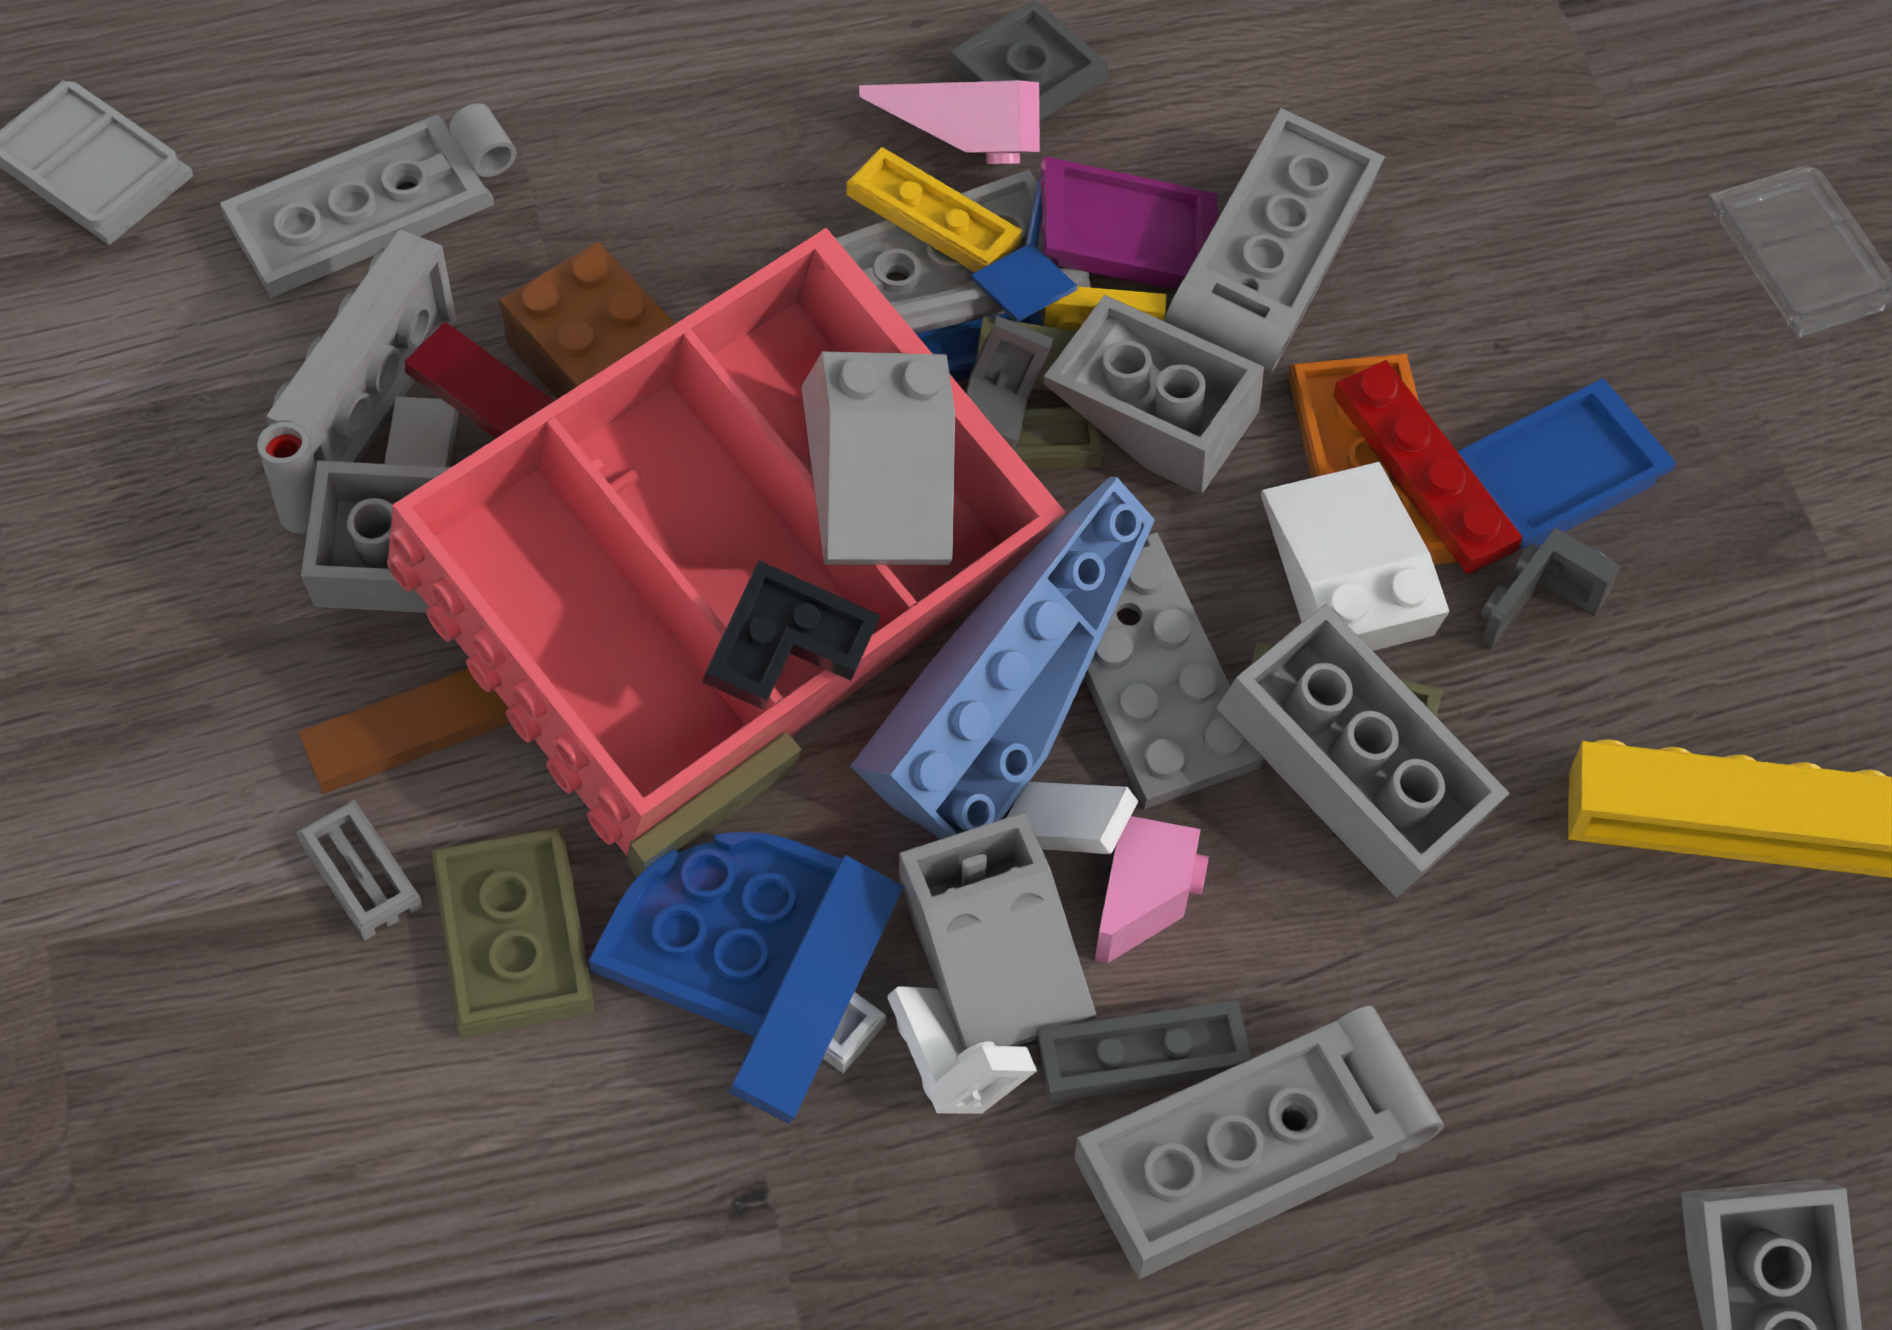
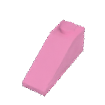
[859,81,1040,164]

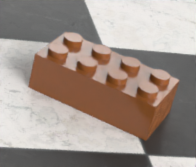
[500,242,675,399]

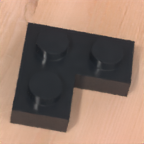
[702,560,881,710]

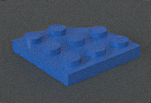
[589,832,841,1037]

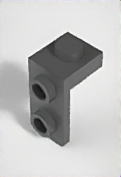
[965,315,1053,450]
[1480,528,1620,649]

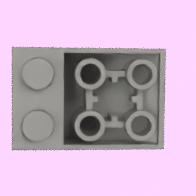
[899,812,1097,1050]

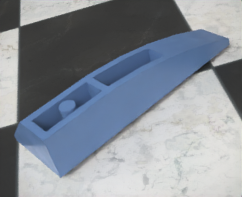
[850,477,1155,839]

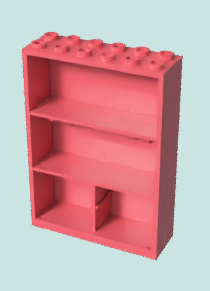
[387,228,1066,856]

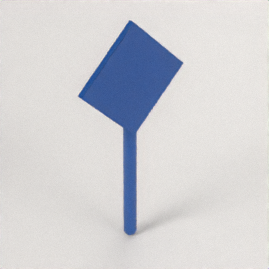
[971,175,1077,322]

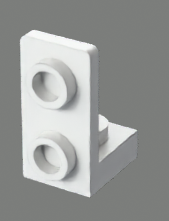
[887,987,1037,1113]

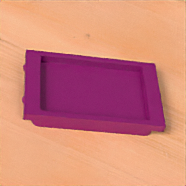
[1040,156,1219,290]

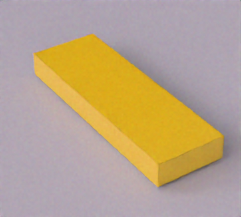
[847,147,1022,273]

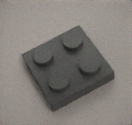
[950,0,1108,122]

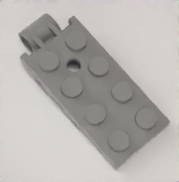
[220,103,516,298]
[836,169,1058,303]
[1084,533,1264,810]

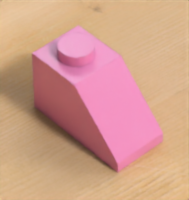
[1094,816,1209,963]

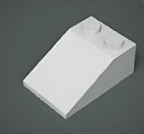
[1260,462,1450,651]

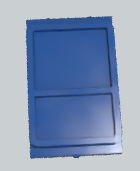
[1457,378,1677,550]

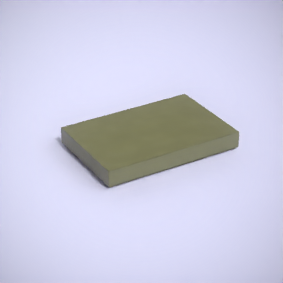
[431,826,596,1039]

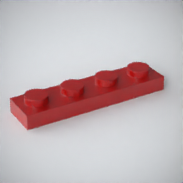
[1333,360,1523,575]

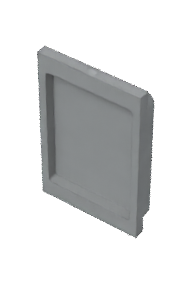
[0,80,193,245]

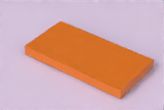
[1288,353,1455,565]

